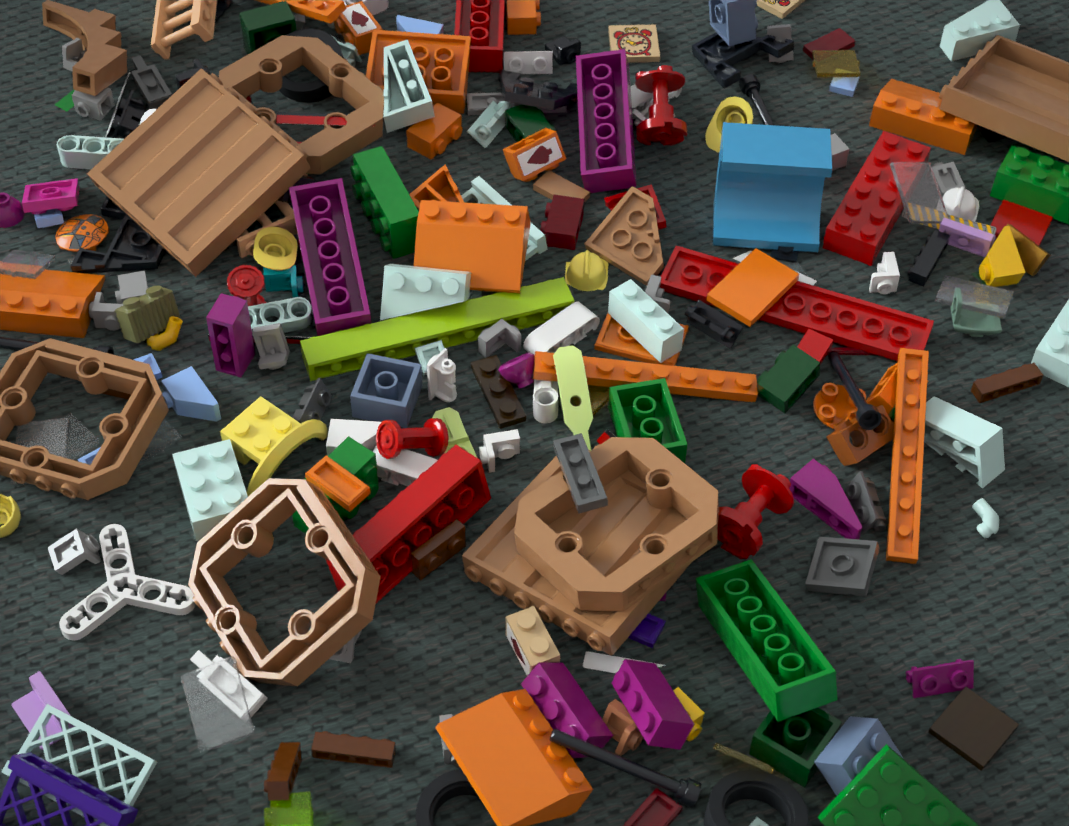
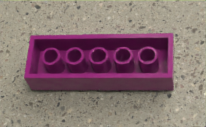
[576,49,637,193]
[289,178,372,336]

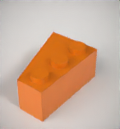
[409,164,465,211]

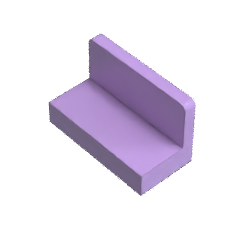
[939,217,996,257]
[12,671,75,750]

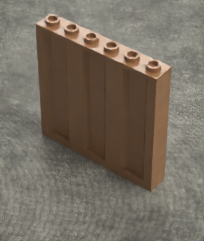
[939,35,1069,162]
[87,68,311,277]
[462,450,692,656]

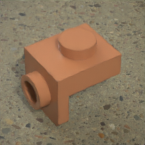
[602,699,643,756]

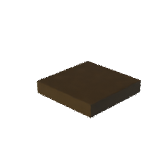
[928,687,1019,771]

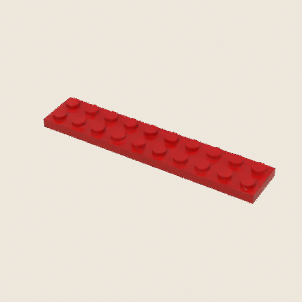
[660,245,934,361]

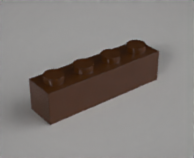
[971,362,1043,403]
[311,731,396,768]
[264,742,302,801]

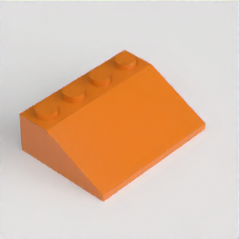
[366,30,471,114]
[869,79,977,155]
[414,200,531,293]
[0,265,105,338]
[435,689,593,826]

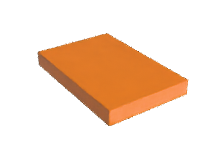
[707,248,799,327]
[594,313,689,366]

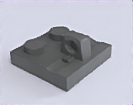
[805,536,880,597]

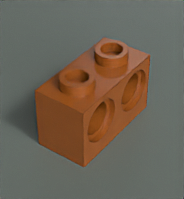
[826,405,894,466]

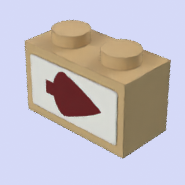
[506,606,560,676]

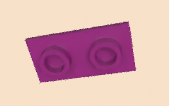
[906,659,974,698]

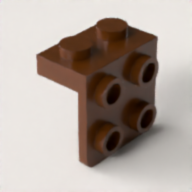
[411,519,466,580]

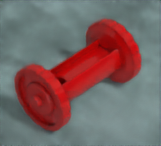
[227,265,266,306]
[376,418,449,459]

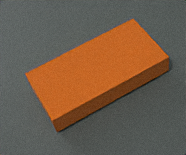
[305,455,371,512]

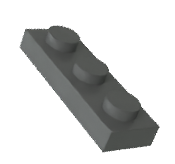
[553,433,608,513]

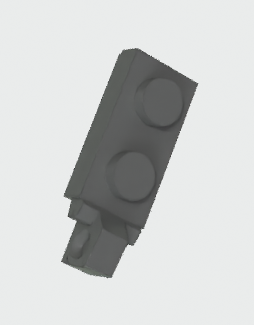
[131,55,172,109]

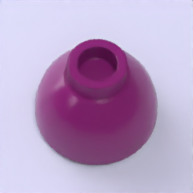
[0,192,25,228]
[498,352,535,389]

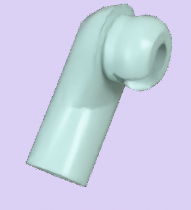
[972,498,1000,539]

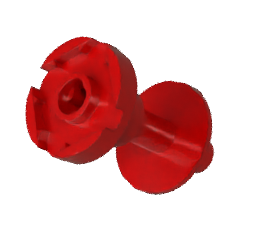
[635,65,687,145]
[717,464,794,559]

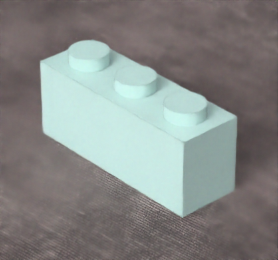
[608,279,684,363]

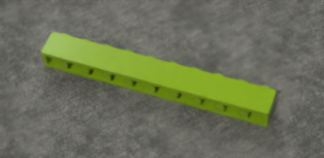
[300,277,574,381]

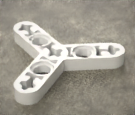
[59,524,195,641]

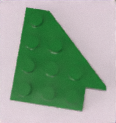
[818,744,980,826]

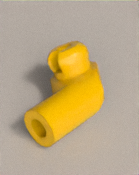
[146,316,183,351]

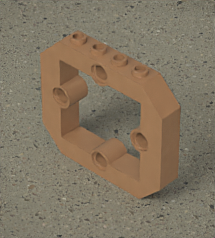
[218,35,384,174]
[0,338,169,500]
[514,437,719,611]
[188,478,381,686]

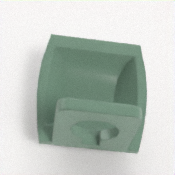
[950,288,1002,337]

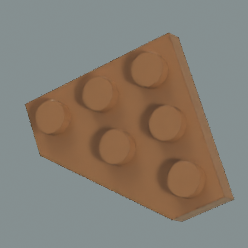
[584,186,664,286]

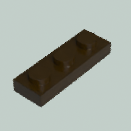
[471,355,526,429]

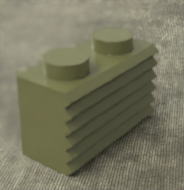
[115,286,181,343]

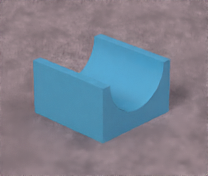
[713,122,832,252]

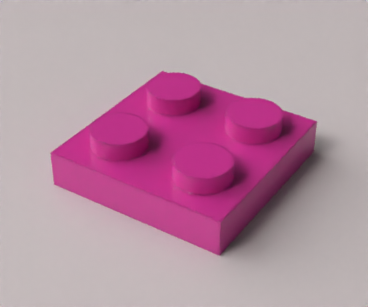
[22,178,80,215]

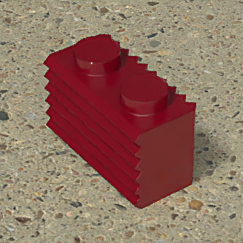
[540,194,585,250]

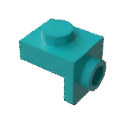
[263,265,304,298]

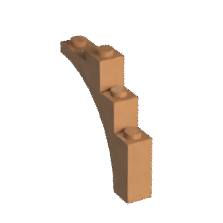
[42,0,127,96]

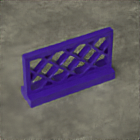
[0,752,139,826]

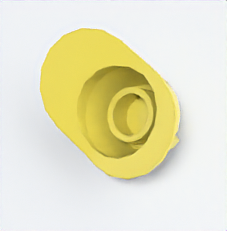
[705,96,753,153]
[253,227,298,270]
[565,250,608,291]

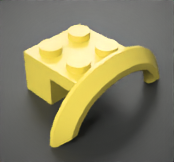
[220,396,328,496]

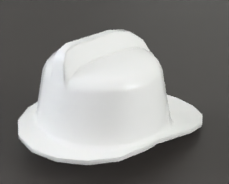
[935,186,979,222]

